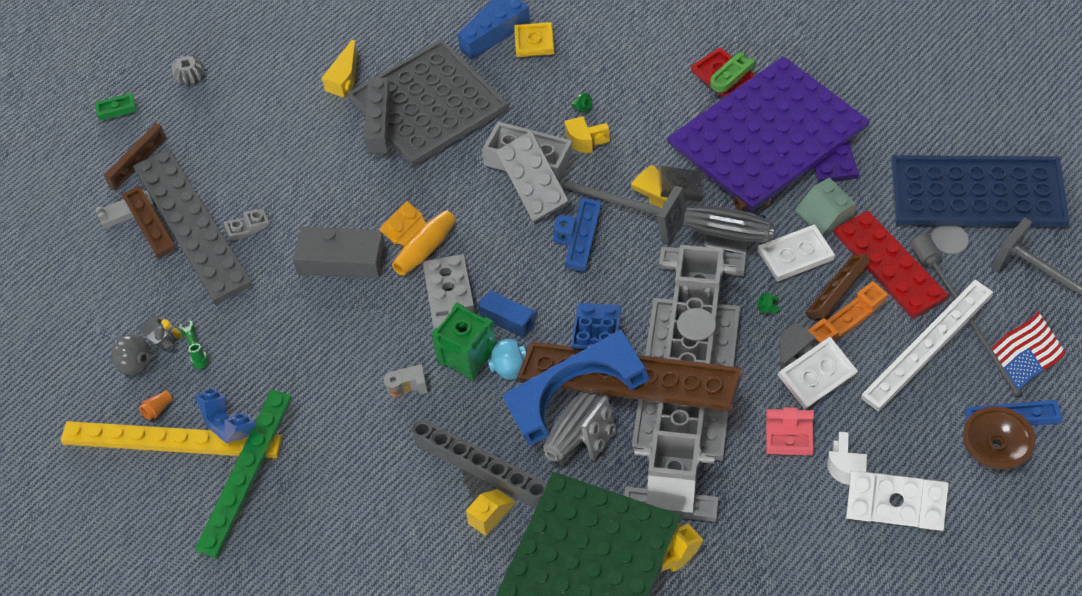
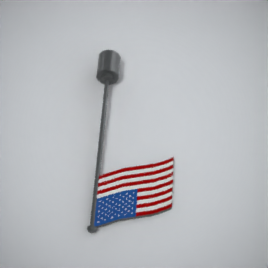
[910,233,1065,397]

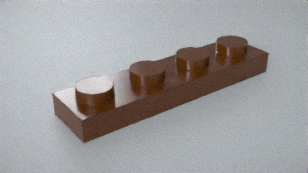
[104,123,166,191]
[121,186,176,258]
[805,254,870,319]

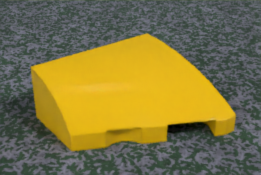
[631,165,673,208]

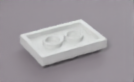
[758,224,835,282]
[777,337,858,410]

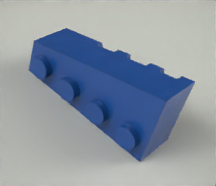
[458,0,530,60]

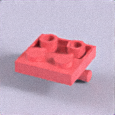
[766,407,814,455]

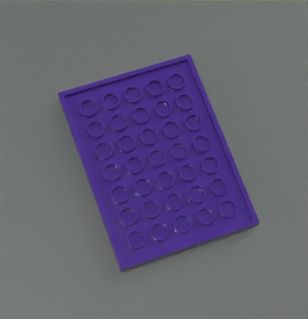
[667,56,870,212]

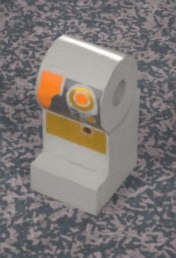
[384,364,428,397]

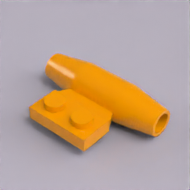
[379,201,456,276]

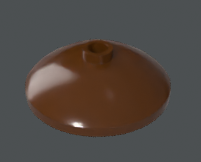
[963,406,1035,469]

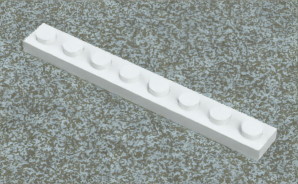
[861,280,993,412]

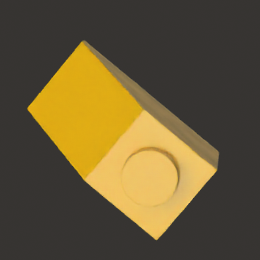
[466,489,515,536]

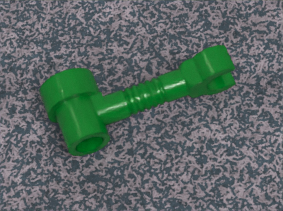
[179,320,209,369]

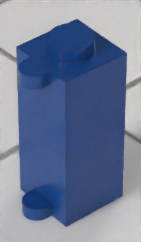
[478,291,538,338]

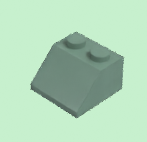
[795,178,856,237]

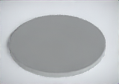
[931,226,969,254]
[677,308,716,341]

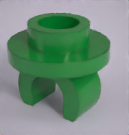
[571,93,592,113]
[757,292,780,314]

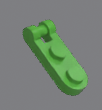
[710,52,757,92]

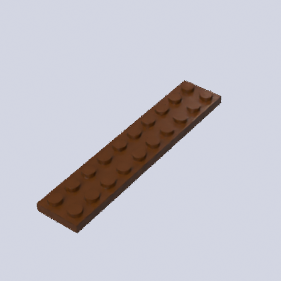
[517,341,743,411]

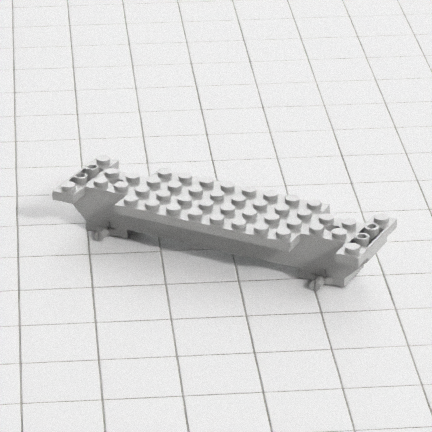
[624,245,746,522]

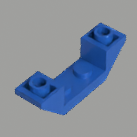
[195,389,256,444]

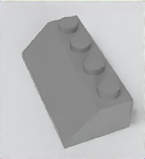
[482,121,573,182]

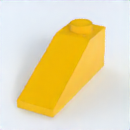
[322,40,358,98]

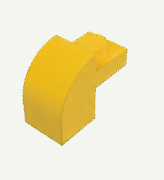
[564,116,610,153]
[661,524,703,572]

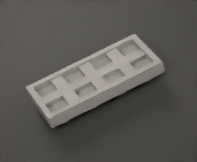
[496,131,570,222]

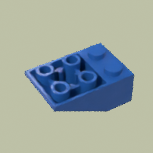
[571,303,621,349]

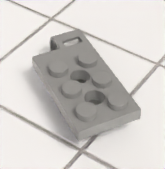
[423,254,475,329]

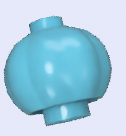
[488,339,527,380]

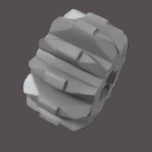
[171,54,204,86]

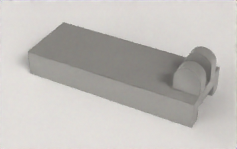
[96,190,155,229]

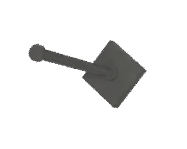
[560,178,686,245]
[991,217,1082,295]

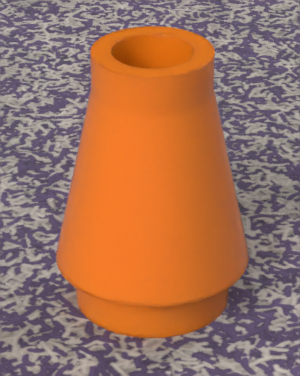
[139,390,173,420]

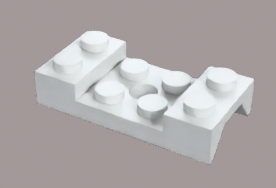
[846,470,948,531]

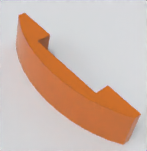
[807,281,888,344]

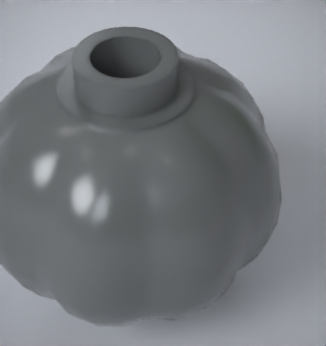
[111,335,151,375]

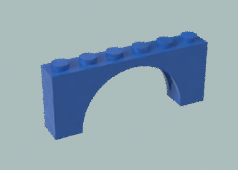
[502,330,650,446]

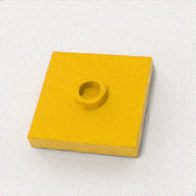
[514,22,554,57]

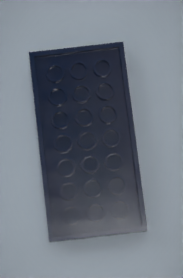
[891,155,1069,227]

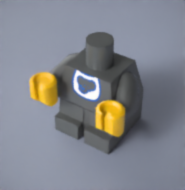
[139,315,182,351]

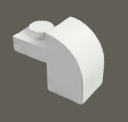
[827,432,867,485]

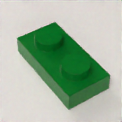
[94,93,137,121]

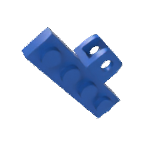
[553,197,601,272]

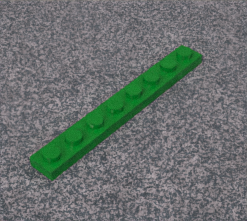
[195,389,293,560]

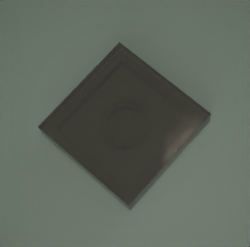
[659,166,703,202]

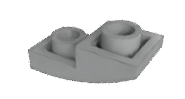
[223,209,269,242]

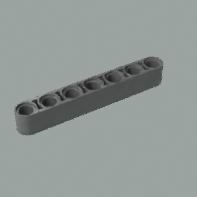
[412,420,547,508]

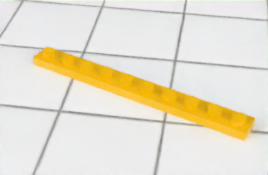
[61,421,282,458]

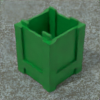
[431,302,497,381]

